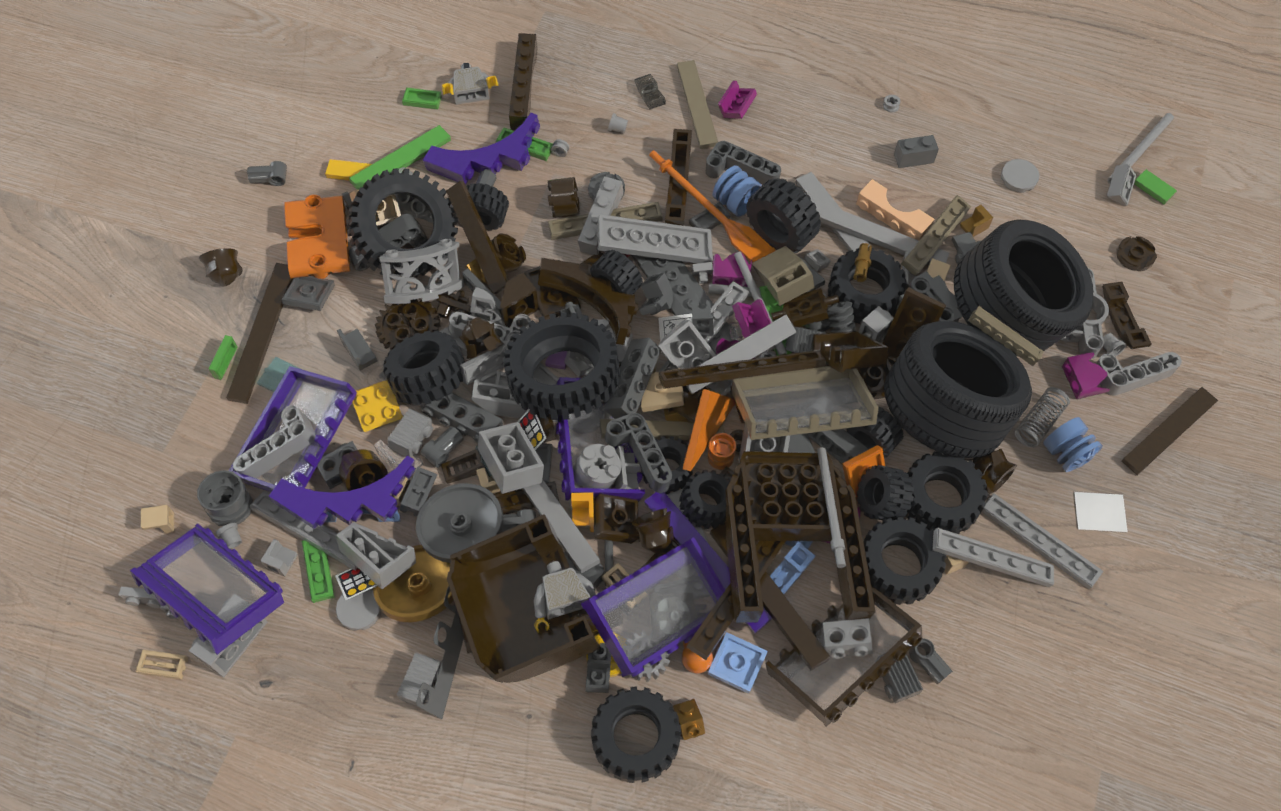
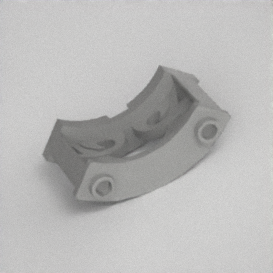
[379,239,464,304]

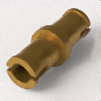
[853,243,872,282]

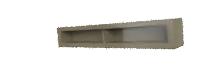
[968,306,1044,366]

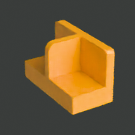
[571,493,594,532]

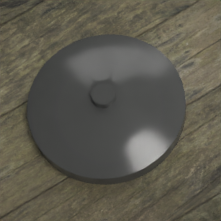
[416,483,504,563]

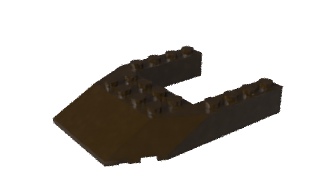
[726,451,876,622]

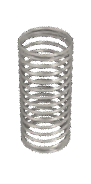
[1014,387,1070,448]

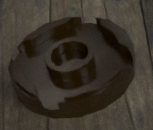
[1117,236,1157,271]

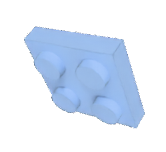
[708,632,768,694]

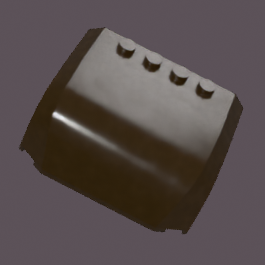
[447,514,601,683]

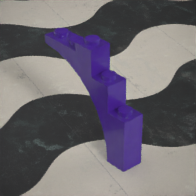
[423,113,540,185]
[269,455,416,529]

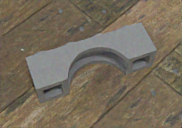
[578,176,623,255]

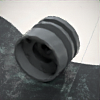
[197,470,253,527]

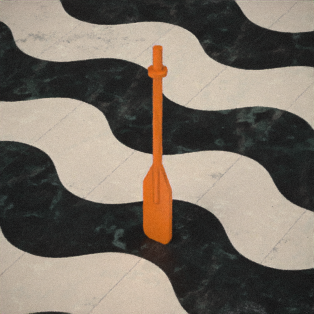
[649,150,776,263]

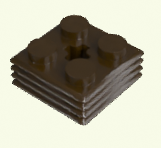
[594,493,639,544]

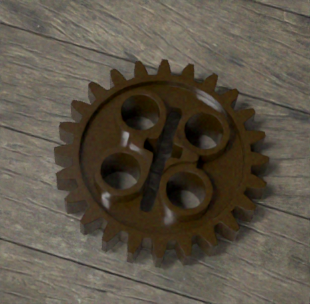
[375,299,441,350]

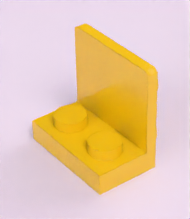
[353,380,403,432]

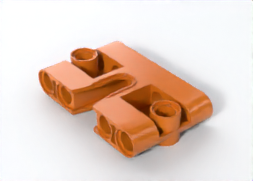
[284,195,350,279]

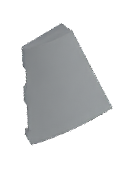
[470,287,506,327]

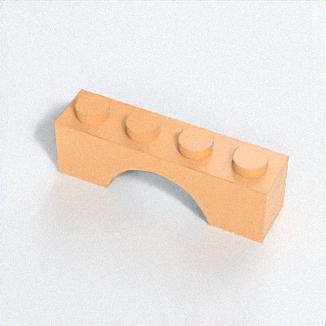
[856,179,934,241]

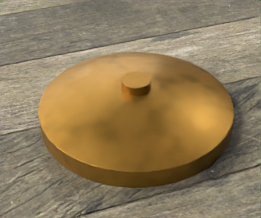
[373,545,454,622]

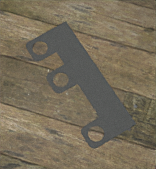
[416,586,464,719]

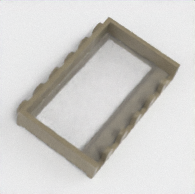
[732,366,878,440]

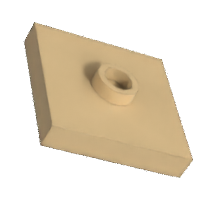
[641,368,684,412]

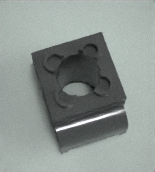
[893,271,963,322]

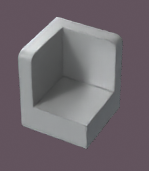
[261,539,298,576]

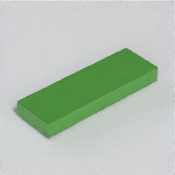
[496,128,553,161]
[302,540,335,603]

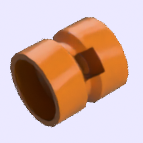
[707,433,736,470]

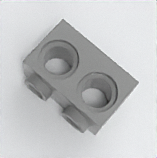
[823,618,873,659]

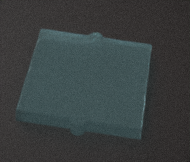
[257,357,303,392]

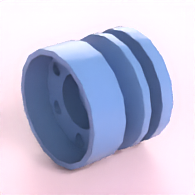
[712,166,762,217]
[1043,417,1103,472]

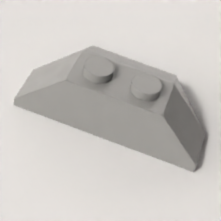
[471,371,544,419]

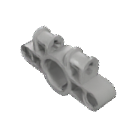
[1061,267,1109,359]

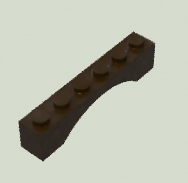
[509,33,538,131]
[665,129,692,226]

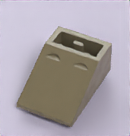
[752,246,814,306]

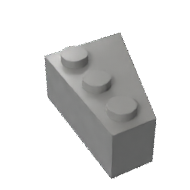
[336,522,416,589]

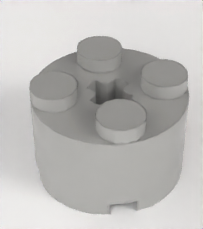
[573,444,621,489]

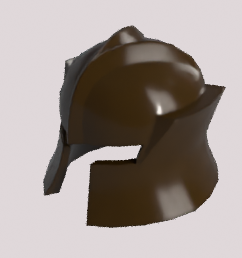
[199,248,243,287]
[459,317,504,359]
[973,449,1017,495]
[632,508,674,554]

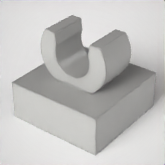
[691,262,713,284]

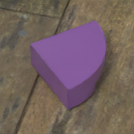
[545,351,567,370]

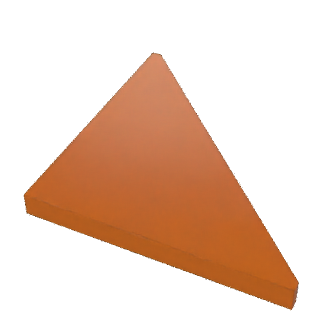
[683,389,735,471]

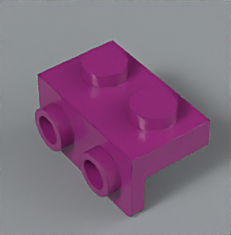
[718,80,757,119]
[732,299,771,338]

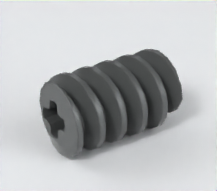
[827,302,856,333]

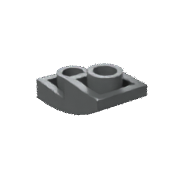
[586,643,611,693]

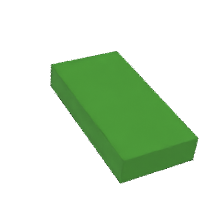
[402,87,442,110]
[1134,169,1177,205]
[208,335,238,380]

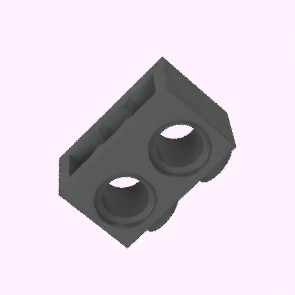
[317,441,357,489]

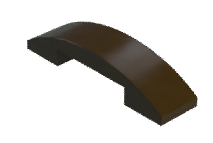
[1102,281,1152,349]

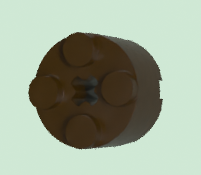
[548,177,580,218]
[339,449,388,491]

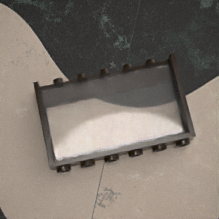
[765,585,922,727]

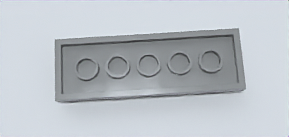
[597,214,713,263]

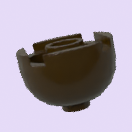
[491,233,526,273]

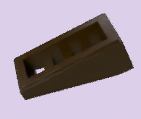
[441,448,489,484]

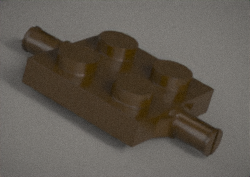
[771,288,840,327]

